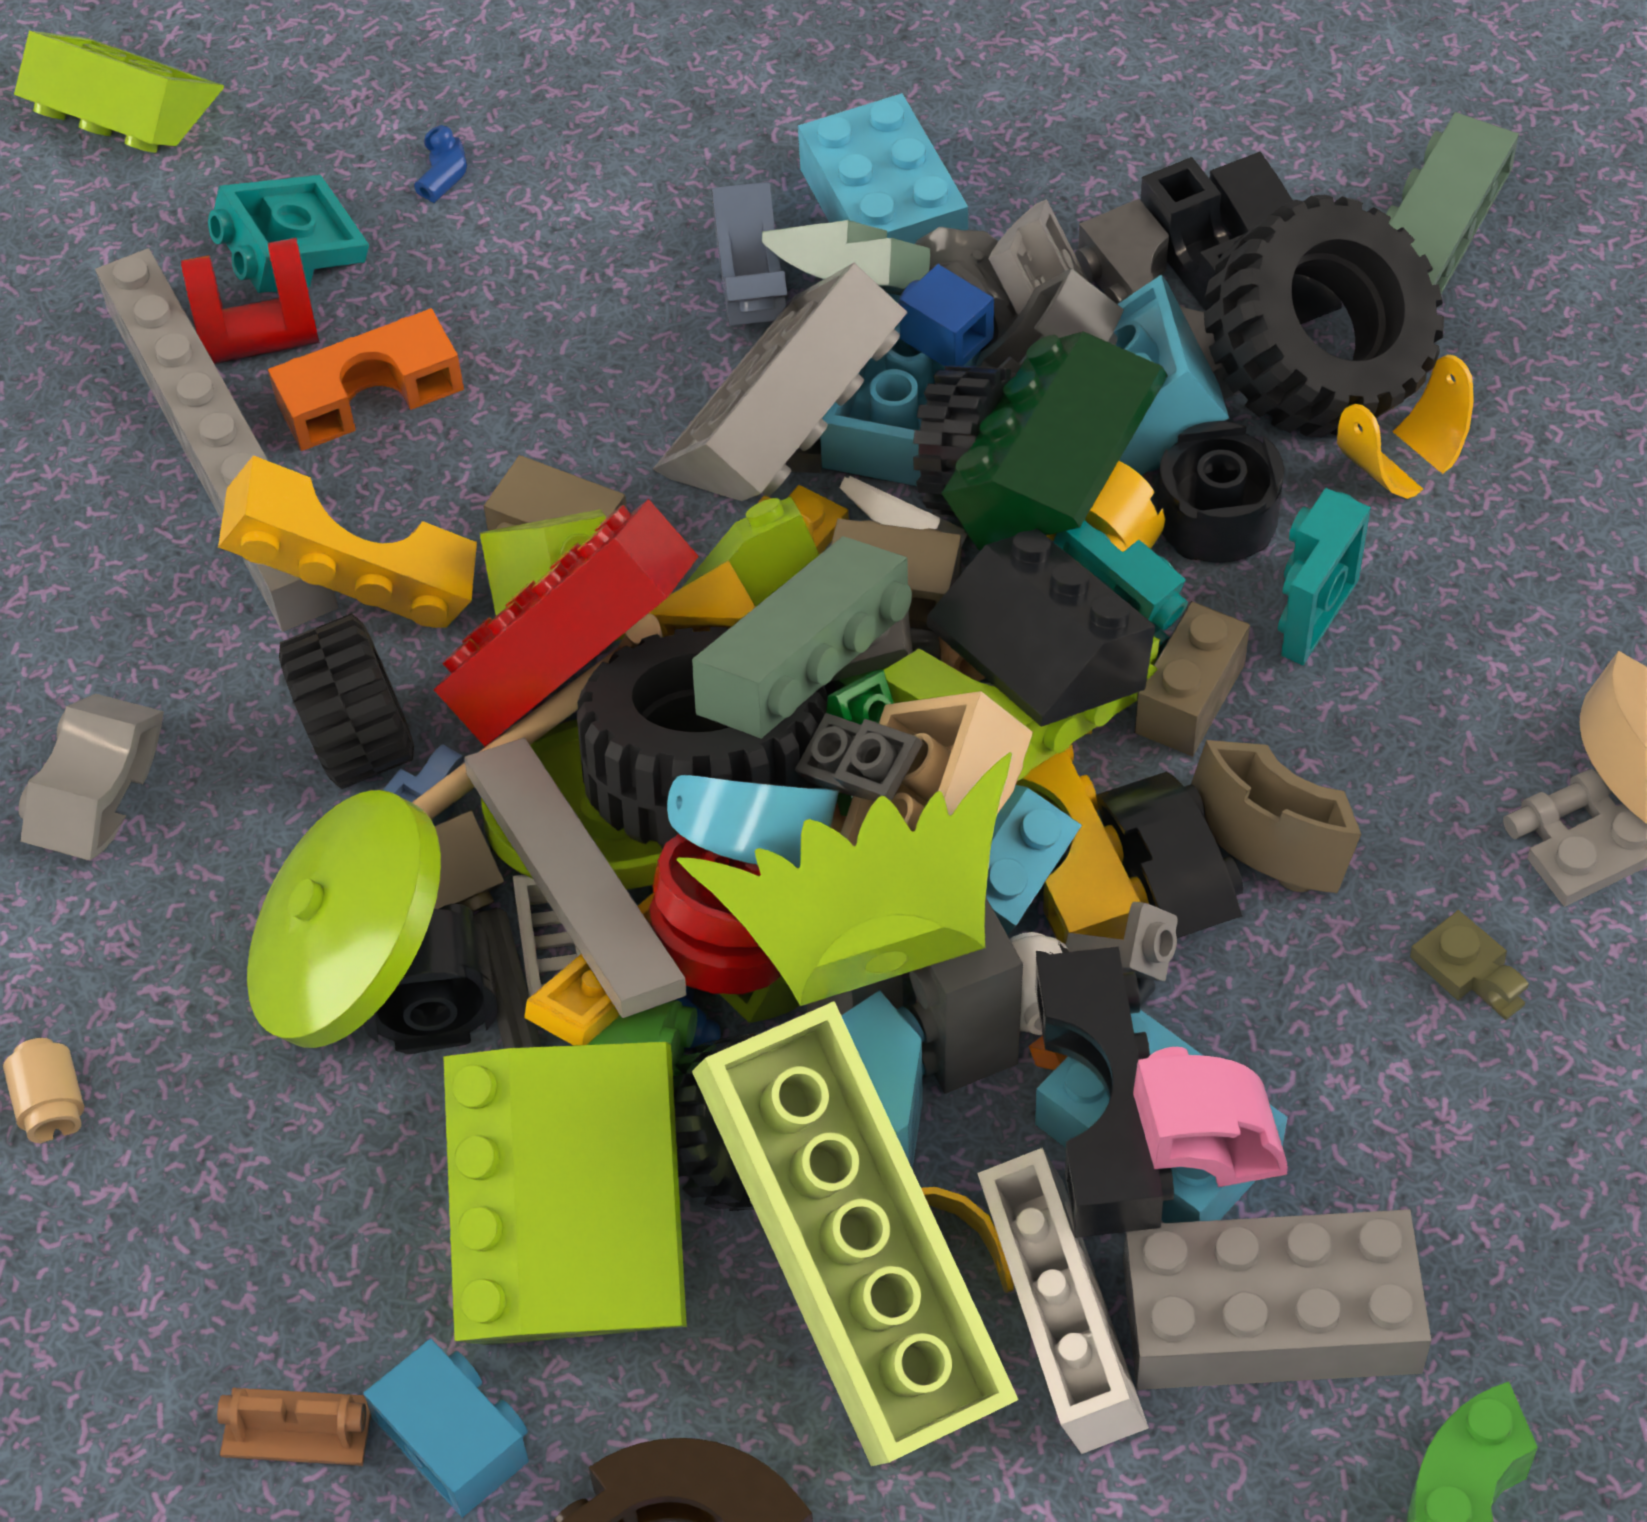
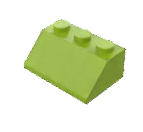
[14,30,224,153]

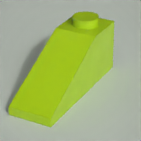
[682,496,820,606]

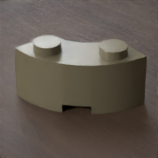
[1191,740,1361,893]

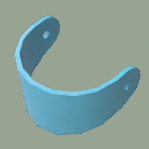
[667,775,840,868]

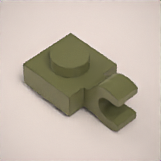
[1410,910,1529,1020]

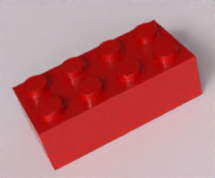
[433,499,699,747]

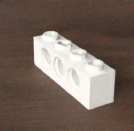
[977,1147,1149,1454]

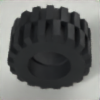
[279,613,414,789]

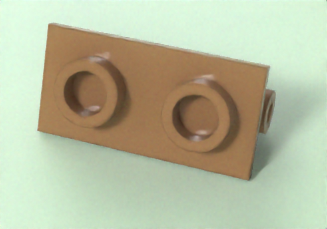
[217,1388,371,1466]

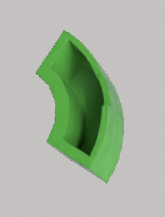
[1407,1381,1538,1522]

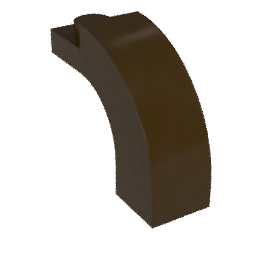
[553,1438,813,1522]

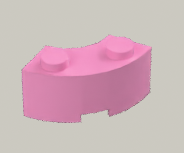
[1133,1047,1288,1187]

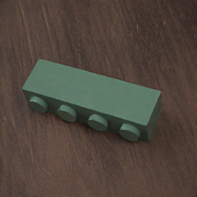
[1386,112,1519,294]
[692,536,912,739]

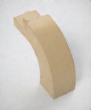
[1580,651,1647,824]

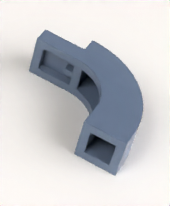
[711,182,787,326]

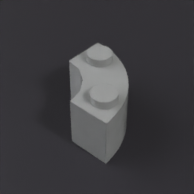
[19,693,164,861]

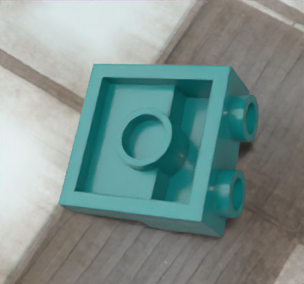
[208,175,369,293]
[1277,487,1371,666]
[1053,520,1188,659]

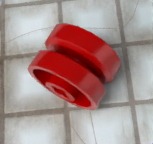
[647,834,782,994]

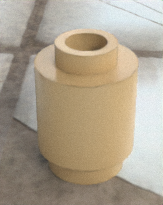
[3,1038,84,1143]

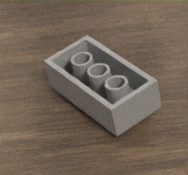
[1123,1209,1431,1390]

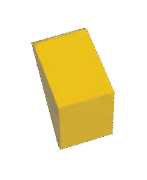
[649,560,756,637]

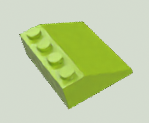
[443,1042,687,1345]

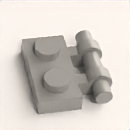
[1503,769,1647,907]

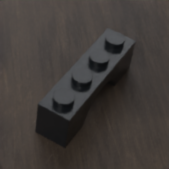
[1035,946,1174,1238]

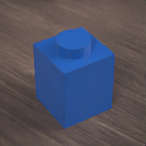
[898,264,994,367]

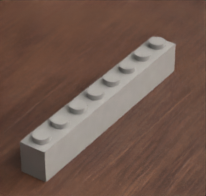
[95,248,338,632]

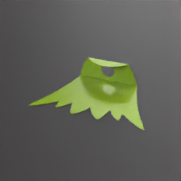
[677,752,1012,1006]

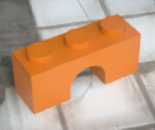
[268,308,464,451]

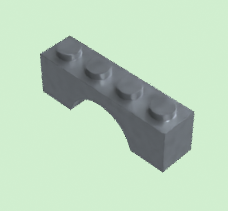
[1075,198,1240,400]

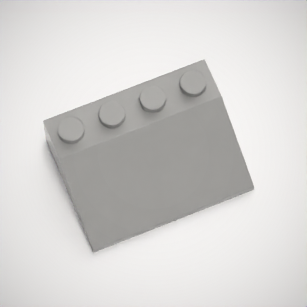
[653,263,907,501]

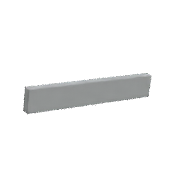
[464,737,686,1018]

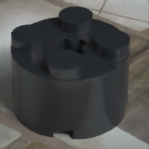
[1157,421,1284,563]
[363,904,498,1054]

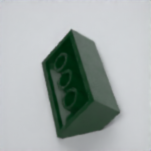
[942,331,1168,551]

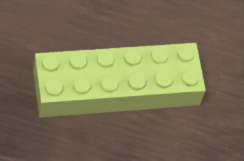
[692,1001,1019,1466]

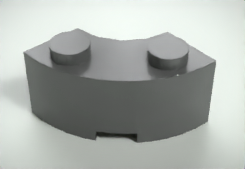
[976,268,1124,373]

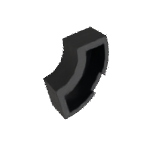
[1096,771,1243,938]

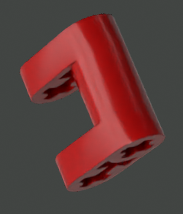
[181,237,320,364]

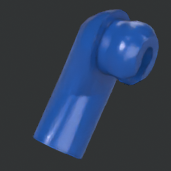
[414,125,467,203]

